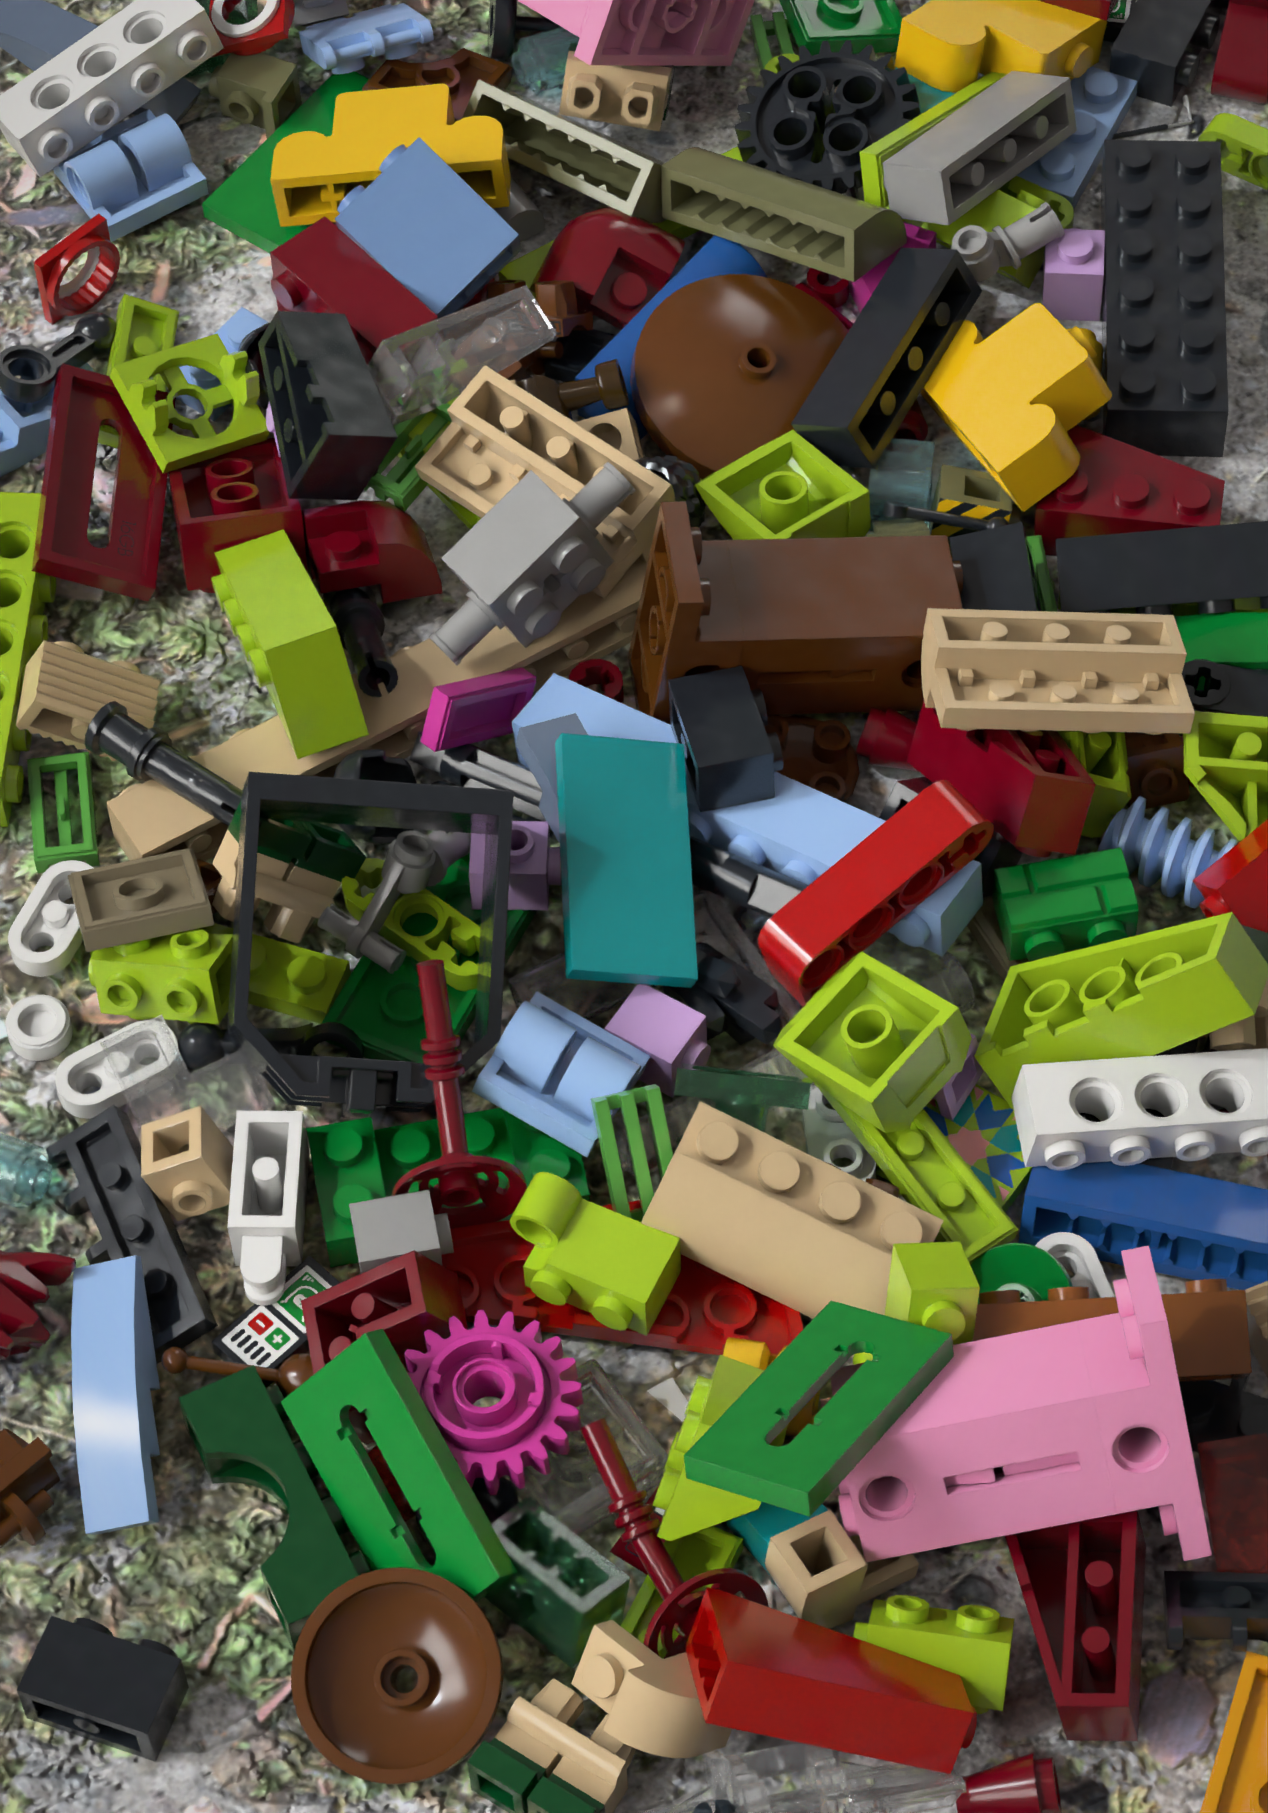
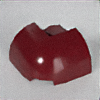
[529,207,685,330]
[301,500,443,603]

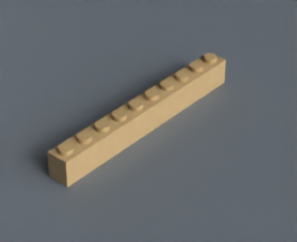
[106,558,648,861]

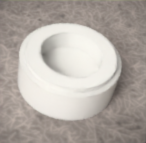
[5,994,73,1061]

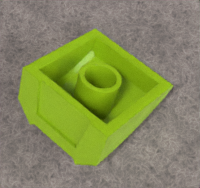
[694,430,871,540]
[773,951,972,1133]

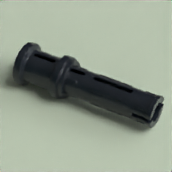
[322,586,398,697]
[84,701,242,826]

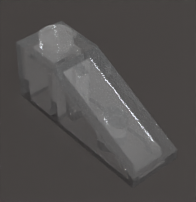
[367,285,557,426]

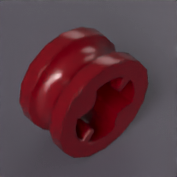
[568,659,624,704]

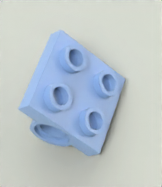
[53,109,209,242]
[472,991,650,1157]

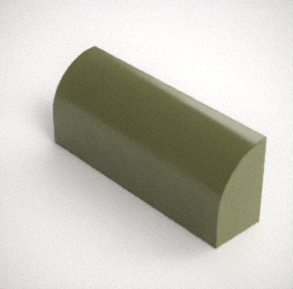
[462,79,667,223]
[661,147,907,282]

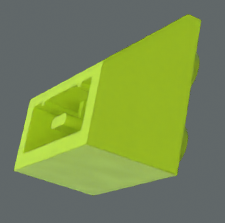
[653,1355,788,1541]

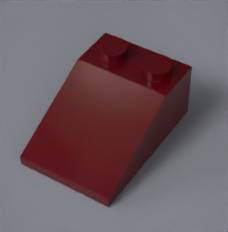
[168,438,308,593]

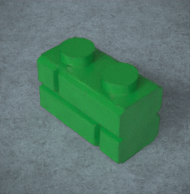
[992,847,1139,961]

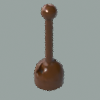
[161,1347,314,1398]

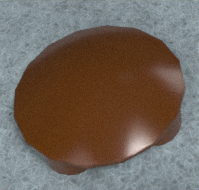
[764,715,860,802]

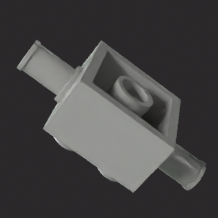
[429,462,636,666]

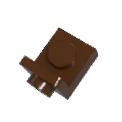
[1125,732,1190,809]

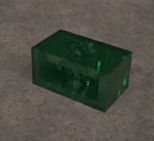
[484,1496,631,1669]

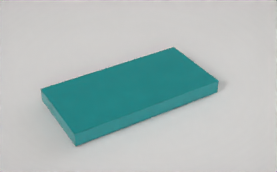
[555,733,698,988]

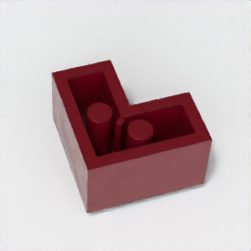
[301,1250,468,1445]

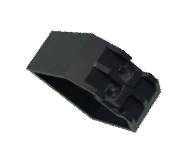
[227,772,514,1119]

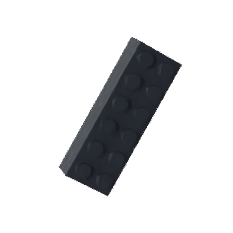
[1101,140,1228,457]

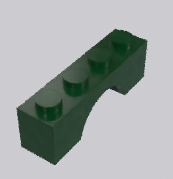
[179,1365,370,1651]

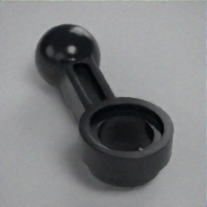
[0,312,116,403]
[177,1022,364,1073]

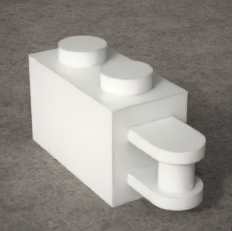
[227,1110,310,1306]

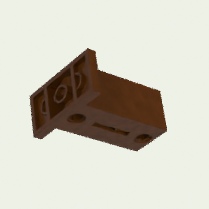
[628,501,963,724]

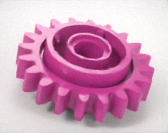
[404,1310,584,1496]

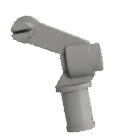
[951,202,1065,282]
[318,831,471,974]

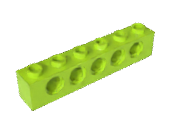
[0,492,56,827]

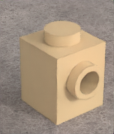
[141,1105,234,1221]

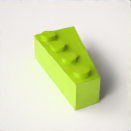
[211,529,369,759]
[974,912,1268,1111]

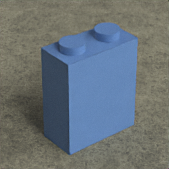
[335,137,521,330]

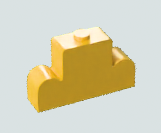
[894,0,1107,93]
[270,84,511,227]
[920,303,1112,512]

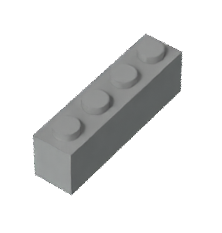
[883,71,1077,225]

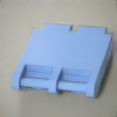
[298,3,434,74]

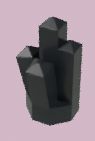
[662,942,783,1045]

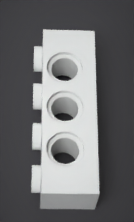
[0,0,224,177]
[1011,1048,1268,1171]

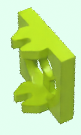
[110,333,270,473]

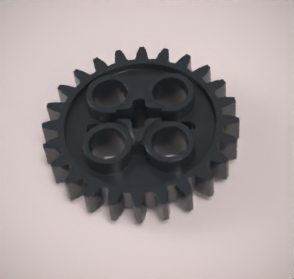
[735,40,921,199]

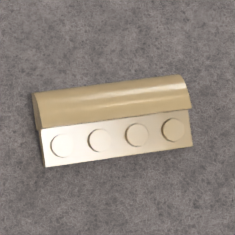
[415,365,675,599]
[921,608,1195,735]
[641,1101,944,1319]

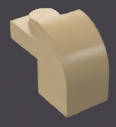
[765,1509,919,1628]
[571,1620,732,1758]

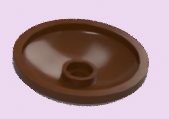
[291,1568,503,1785]

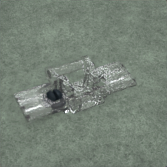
[638,1742,966,1813]

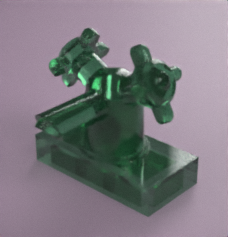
[674,1063,813,1146]

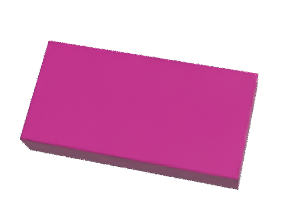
[420,667,537,752]

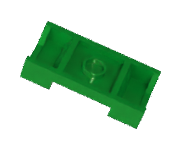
[306,1108,590,1268]

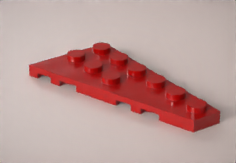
[441,1200,803,1356]

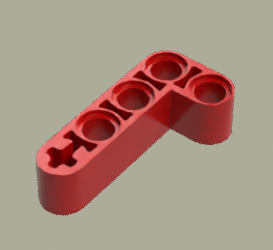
[758,780,994,1006]

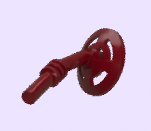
[392,959,527,1229]
[580,1418,769,1659]

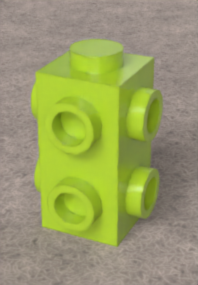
[88,929,233,1024]
[853,1595,1015,1714]

